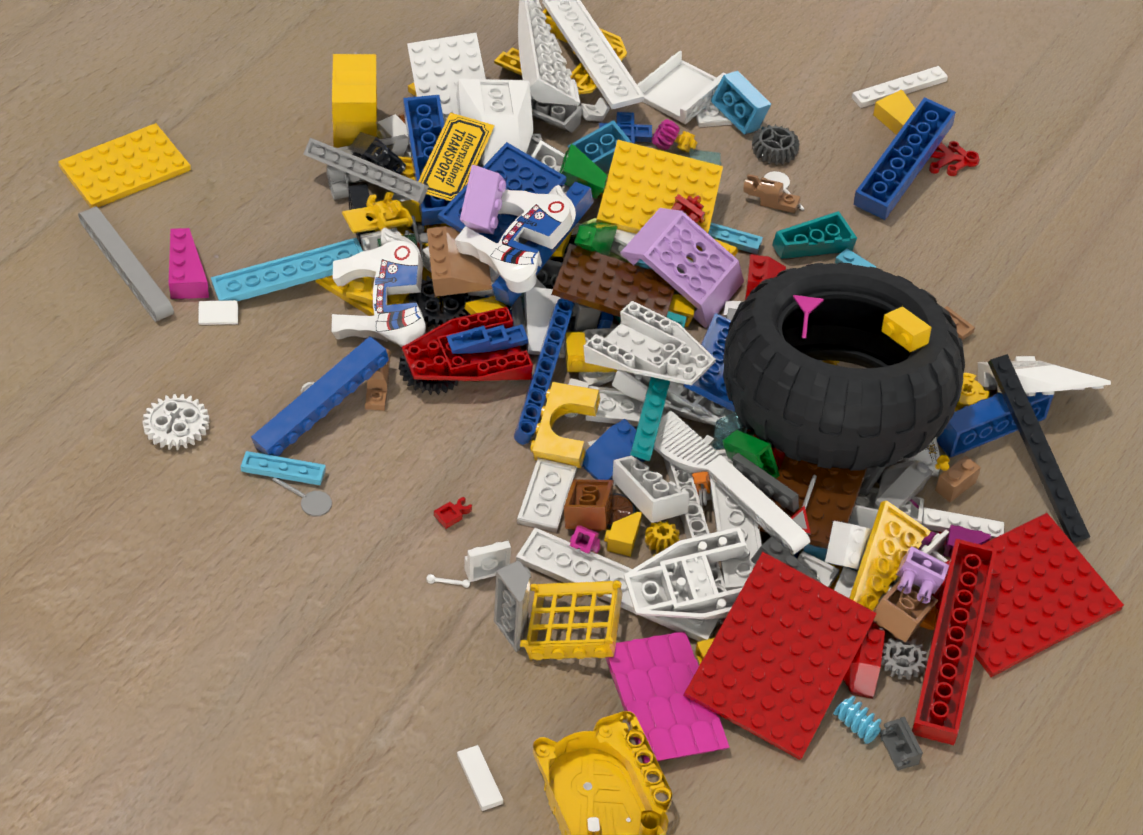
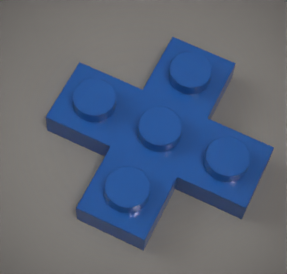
[599,112,652,144]

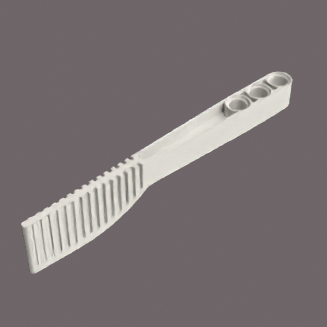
[654,410,810,555]

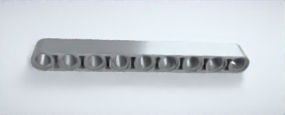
[78,206,174,322]

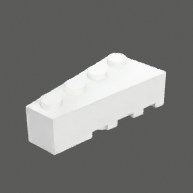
[613,456,689,523]

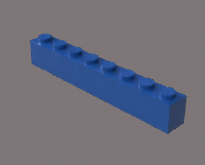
[492,182,594,306]
[251,336,389,456]

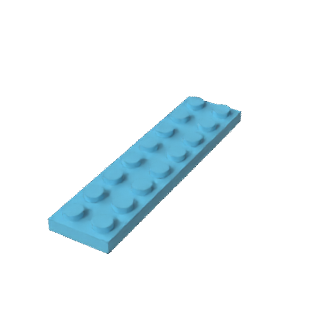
[211,237,363,301]

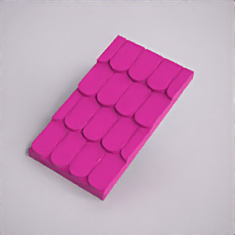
[605,632,730,764]

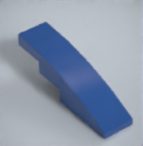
[447,324,529,354]

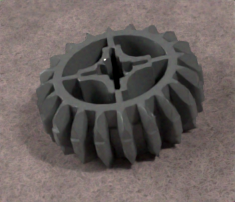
[752,124,800,165]

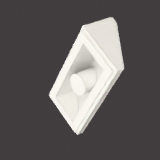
[199,300,238,325]

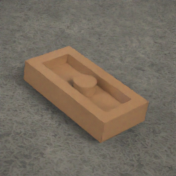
[945,306,975,340]

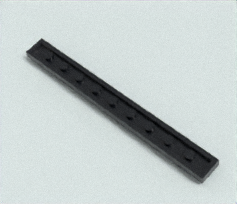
[988,354,1090,544]

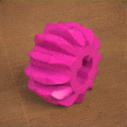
[652,119,680,151]

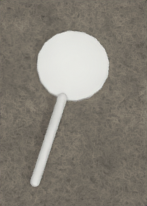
[764,171,804,211]

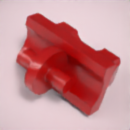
[671,194,705,224]

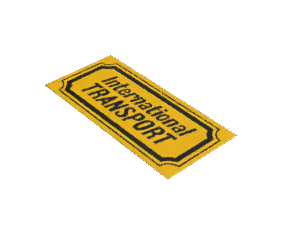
[418,113,495,201]

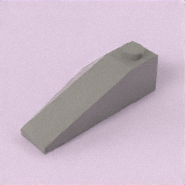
[875,460,933,509]

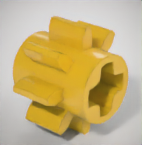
[674,131,697,152]

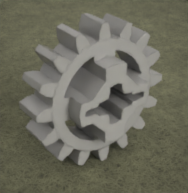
[881,638,927,680]

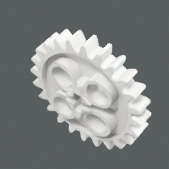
[143,394,210,450]

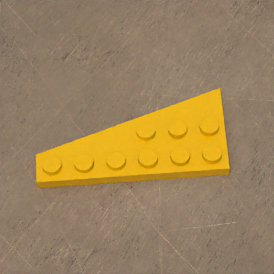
[849,500,931,611]

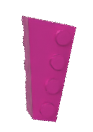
[169,228,209,299]

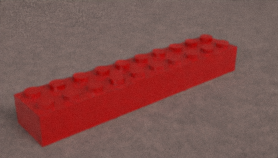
[912,539,997,746]

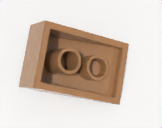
[874,579,938,642]

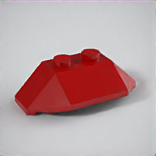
[745,254,786,300]
[843,623,885,699]

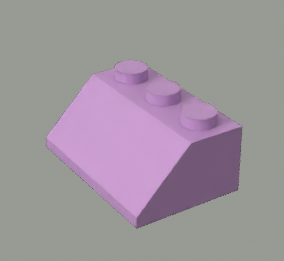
[460,165,506,234]

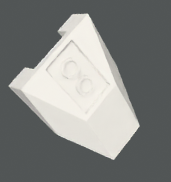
[456,79,533,166]
[583,301,716,385]
[978,361,1111,396]

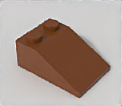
[564,479,614,531]

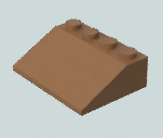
[427,226,492,297]

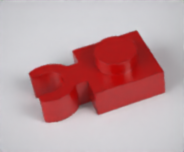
[434,497,472,529]

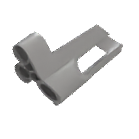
[326,134,409,200]

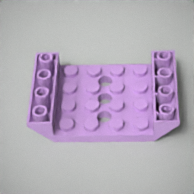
[620,208,744,328]

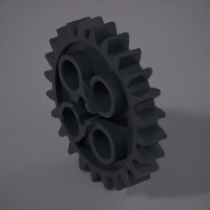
[408,276,471,328]
[398,354,459,395]

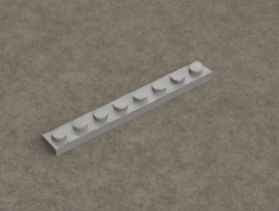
[303,138,429,204]

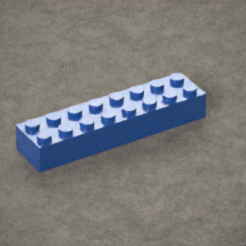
[403,95,451,226]
[853,97,956,220]

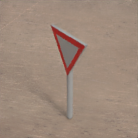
[791,475,817,535]

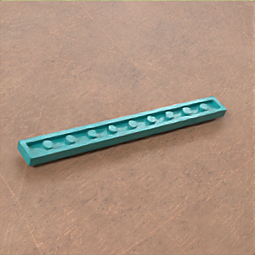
[630,311,687,461]

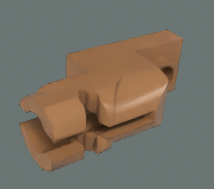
[743,174,800,213]
[365,348,391,411]

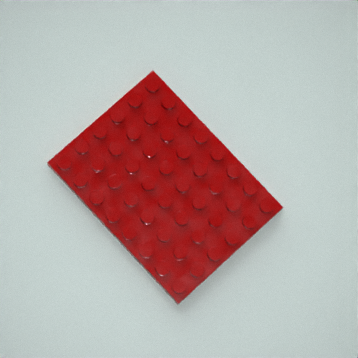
[932,513,1124,677]
[683,552,877,760]

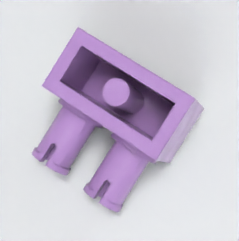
[896,546,949,603]

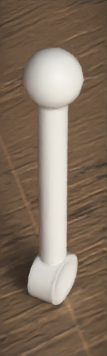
[427,574,470,588]

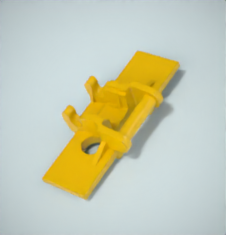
[342,192,422,234]

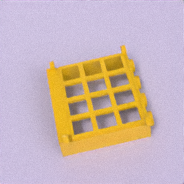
[520,580,623,660]

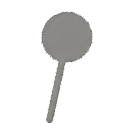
[272,477,332,516]

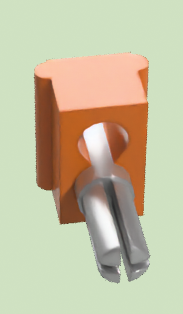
[692,471,710,506]

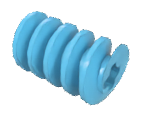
[833,696,882,744]

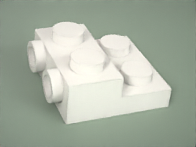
[464,541,511,582]

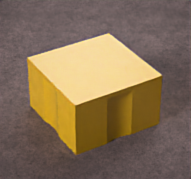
[332,54,377,148]

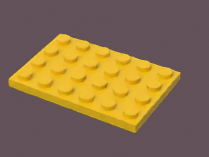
[58,123,191,208]

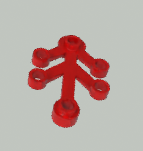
[929,141,980,176]

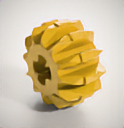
[645,520,680,554]

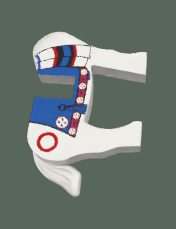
[455,185,576,293]
[332,228,426,347]

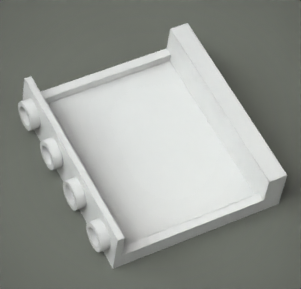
[637,51,725,124]

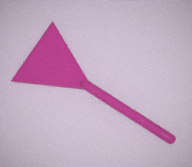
[793,295,824,339]

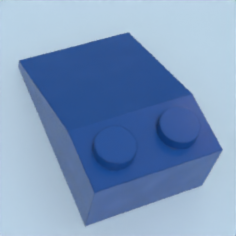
[582,419,646,480]

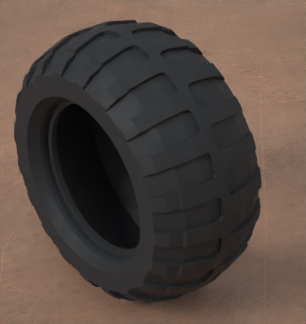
[723,263,965,470]

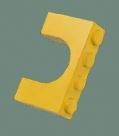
[565,332,617,372]
[531,382,601,468]

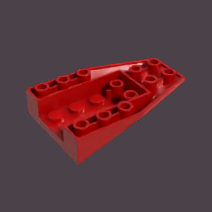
[402,307,533,381]

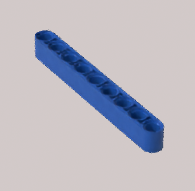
[514,298,573,445]

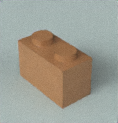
[935,456,981,502]

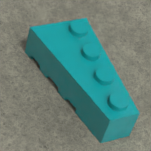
[772,211,857,259]

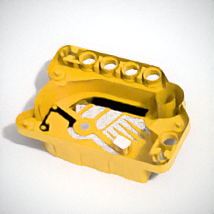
[533,711,673,835]

